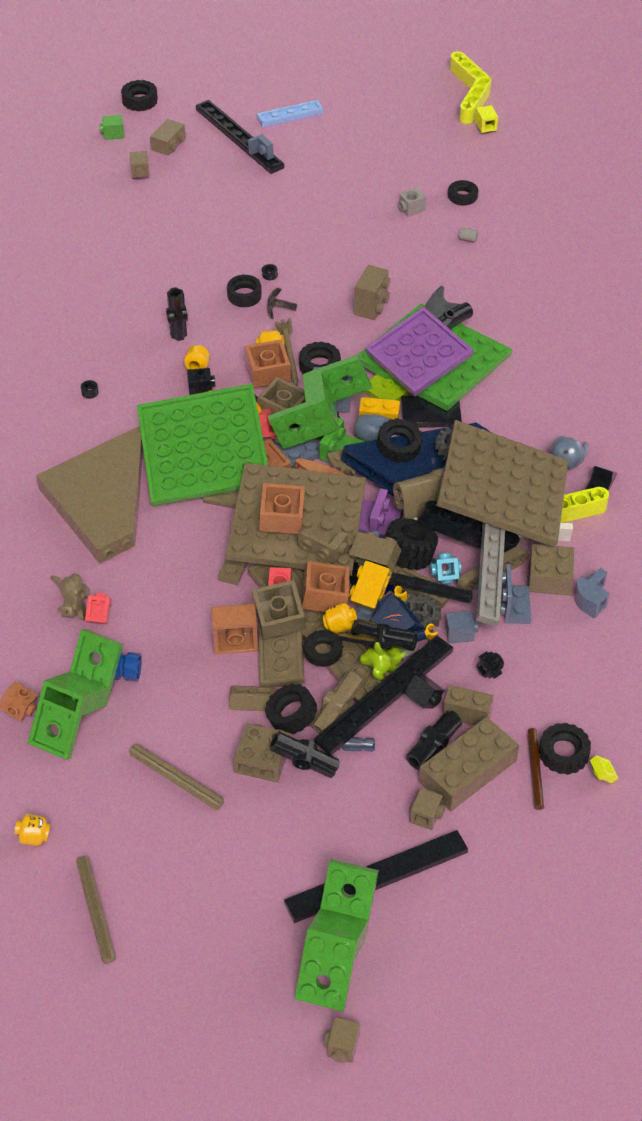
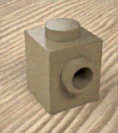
[130,151,149,178]
[410,788,445,830]
[324,1017,360,1063]

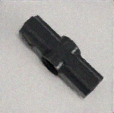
[166,287,188,341]
[406,710,462,769]
[269,731,340,778]

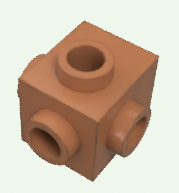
[0,681,38,722]

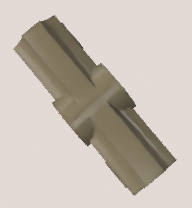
[310,671,364,734]

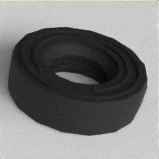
[448,180,479,206]
[303,630,343,667]

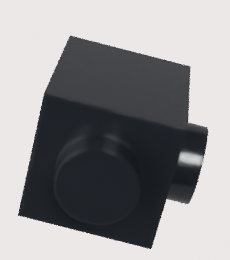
[187,368,216,395]
[404,674,445,708]

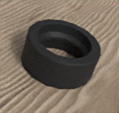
[227,274,262,307]

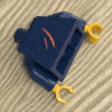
[371,586,438,642]

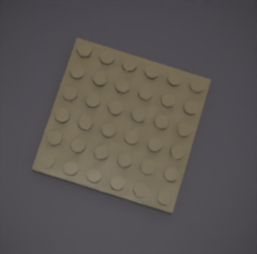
[436,420,568,547]
[226,463,366,575]

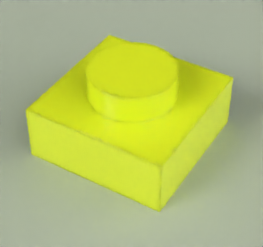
[590,755,619,784]

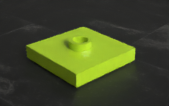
[364,374,410,401]

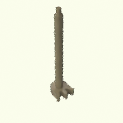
[275,318,298,386]

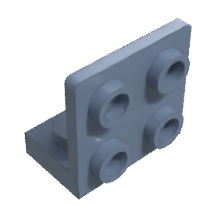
[500,564,531,624]

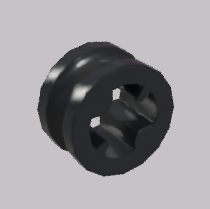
[261,264,278,281]
[81,380,99,399]

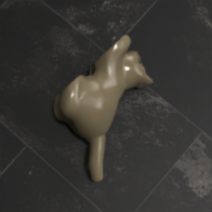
[50,574,90,620]

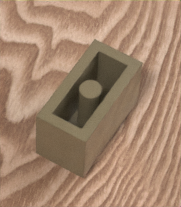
[150,119,186,156]
[349,532,401,573]
[443,685,494,726]

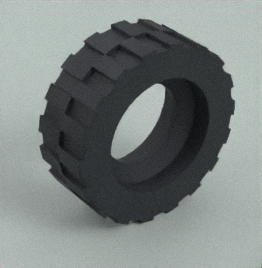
[121,80,158,112]
[299,341,341,374]
[376,418,423,463]
[265,684,317,734]
[539,723,591,775]

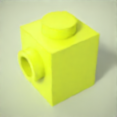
[475,105,498,133]

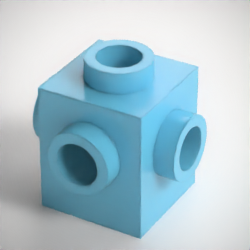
[430,553,461,584]

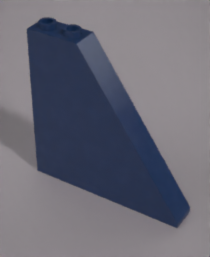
[340,422,492,497]

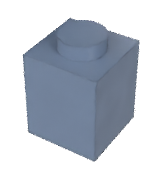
[445,611,478,643]

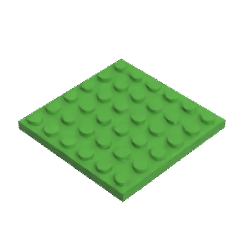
[358,304,512,411]
[137,383,268,506]

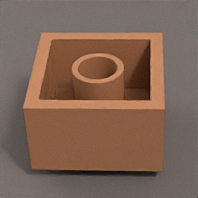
[245,339,291,388]
[259,483,305,534]
[302,561,350,612]
[211,604,258,655]

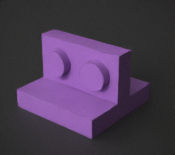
[358,488,403,539]

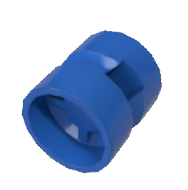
[114,652,142,682]

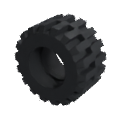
[384,518,438,570]

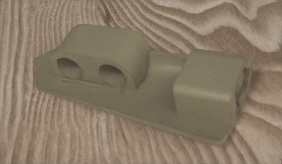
[393,468,444,519]

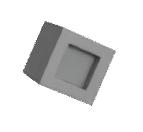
[398,187,426,217]

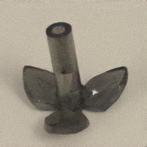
[267,288,297,319]

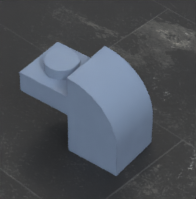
[575,568,609,619]

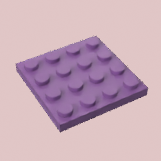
[365,307,474,396]

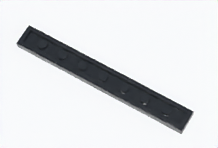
[196,100,284,174]
[314,635,453,755]
[284,830,468,923]

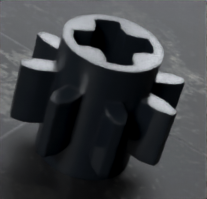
[477,651,504,679]

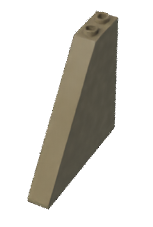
[36,426,143,564]

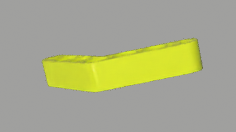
[450,51,491,124]
[561,487,609,523]

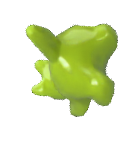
[360,642,405,680]

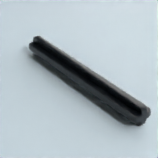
[388,572,473,603]

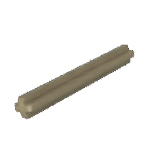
[129,744,224,810]
[76,856,116,964]

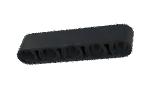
[418,501,520,553]

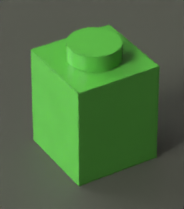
[100,115,125,140]

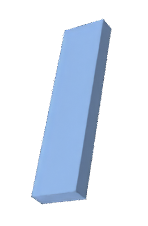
[257,100,324,128]

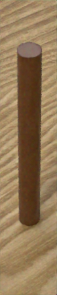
[528,728,544,810]

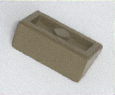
[230,686,276,711]

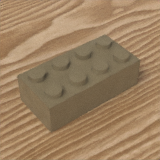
[419,717,519,812]

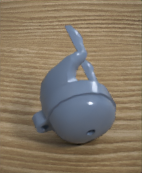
[550,436,588,470]

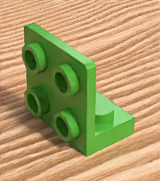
[319,418,364,463]

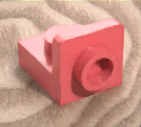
[259,408,277,439]
[85,593,112,624]

